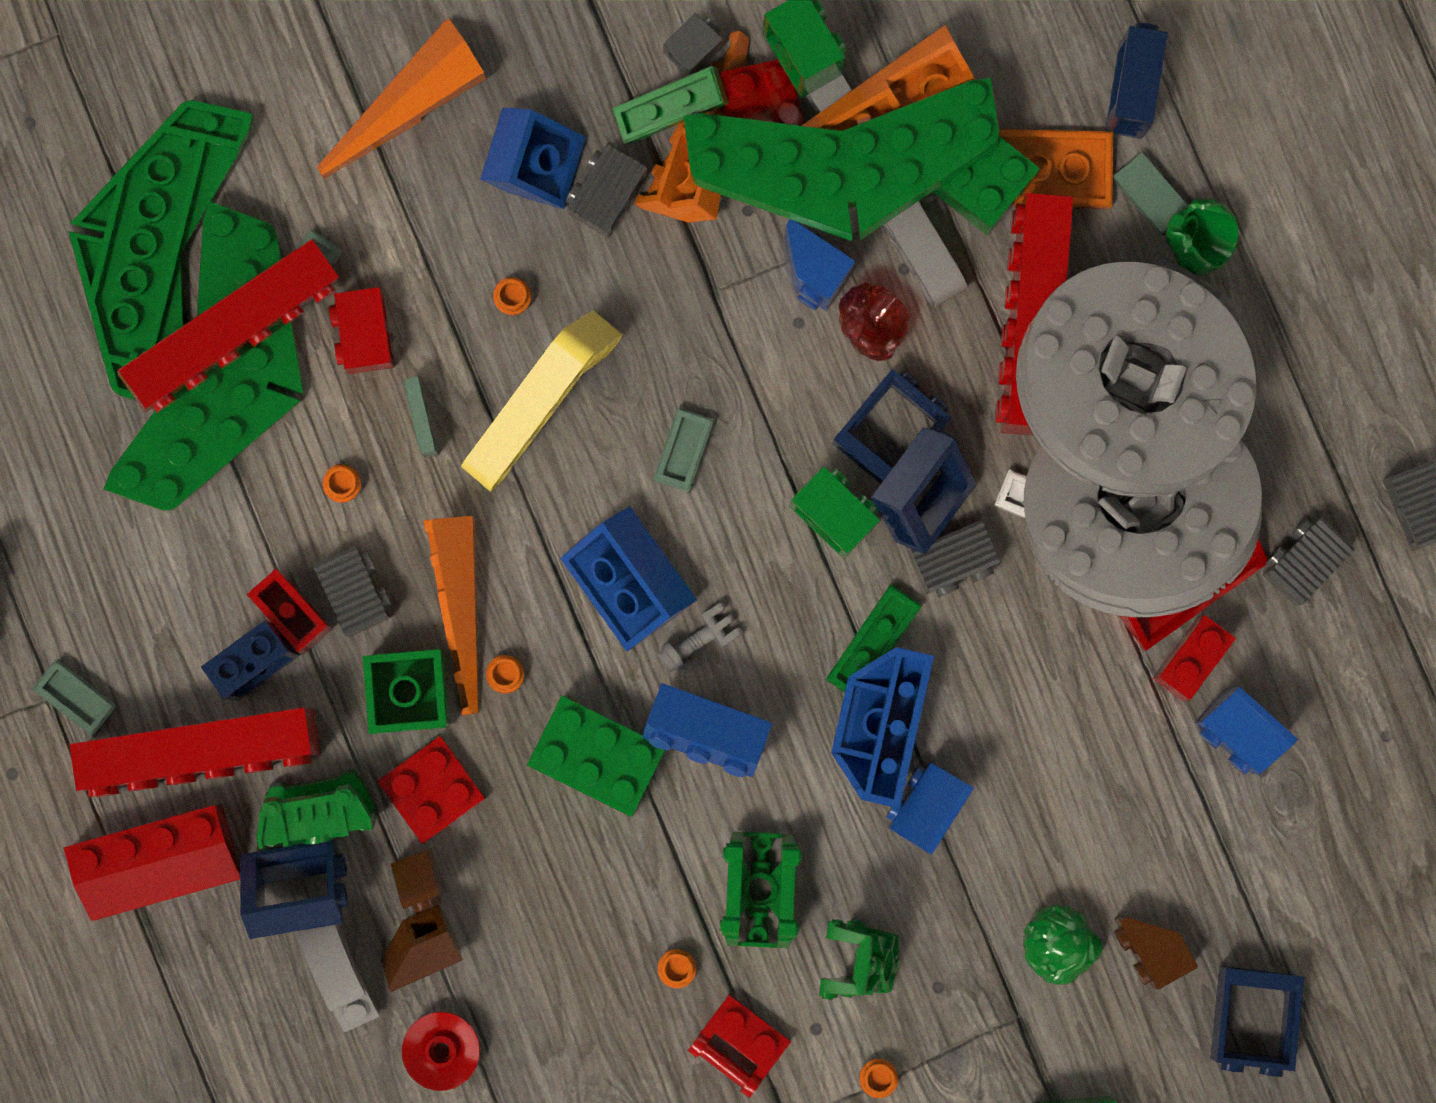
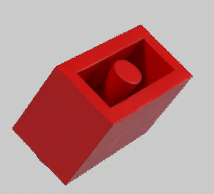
[329,287,394,374]
[246,568,333,654]
[1152,615,1237,702]

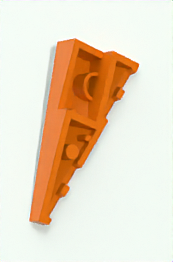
[317,18,486,179]
[802,25,976,131]
[634,31,750,223]
[423,516,478,716]

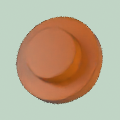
[493,277,532,316]
[322,464,362,503]
[486,655,525,694]
[658,949,696,988]
[859,1059,898,1098]

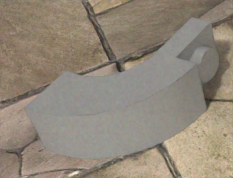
[296,924,380,1032]

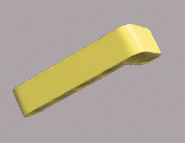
[461,310,623,492]

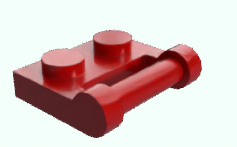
[687,994,791,1098]

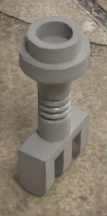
[657,601,743,673]

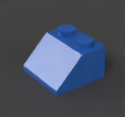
[480,108,586,209]
[784,219,855,311]
[1195,686,1298,775]
[886,763,974,855]

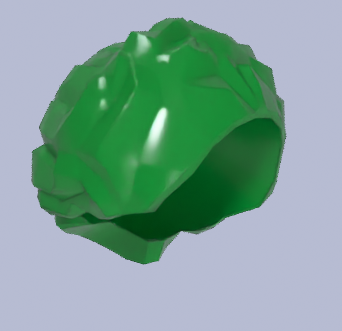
[1166,198,1239,276]
[1023,905,1103,985]

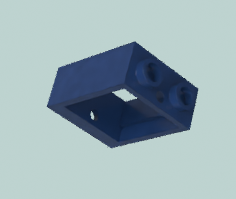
[1105,23,1168,139]
[832,369,952,484]
[871,427,976,554]
[201,620,301,701]
[240,839,348,939]
[1210,966,1304,1077]

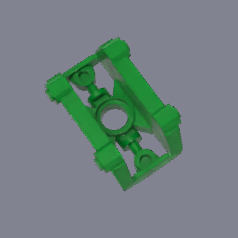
[256,769,376,849]
[719,831,802,949]
[819,919,900,1000]

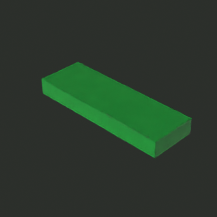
[612,66,728,145]
[825,584,922,693]

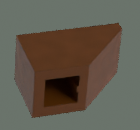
[391,848,448,913]
[381,905,463,992]
[1114,916,1199,990]

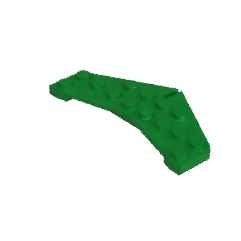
[684,78,999,241]
[68,100,254,401]
[103,201,303,511]

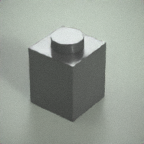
[663,12,723,76]

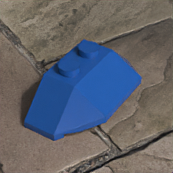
[831,647,934,809]

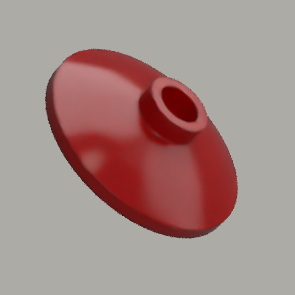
[402,1012,480,1091]

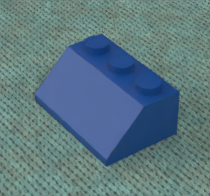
[560,506,697,651]
[642,683,772,778]

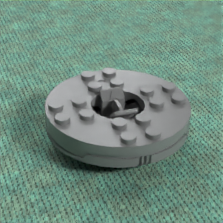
[1016,262,1256,497]
[1023,440,1262,617]

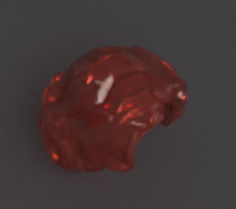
[838,282,910,361]

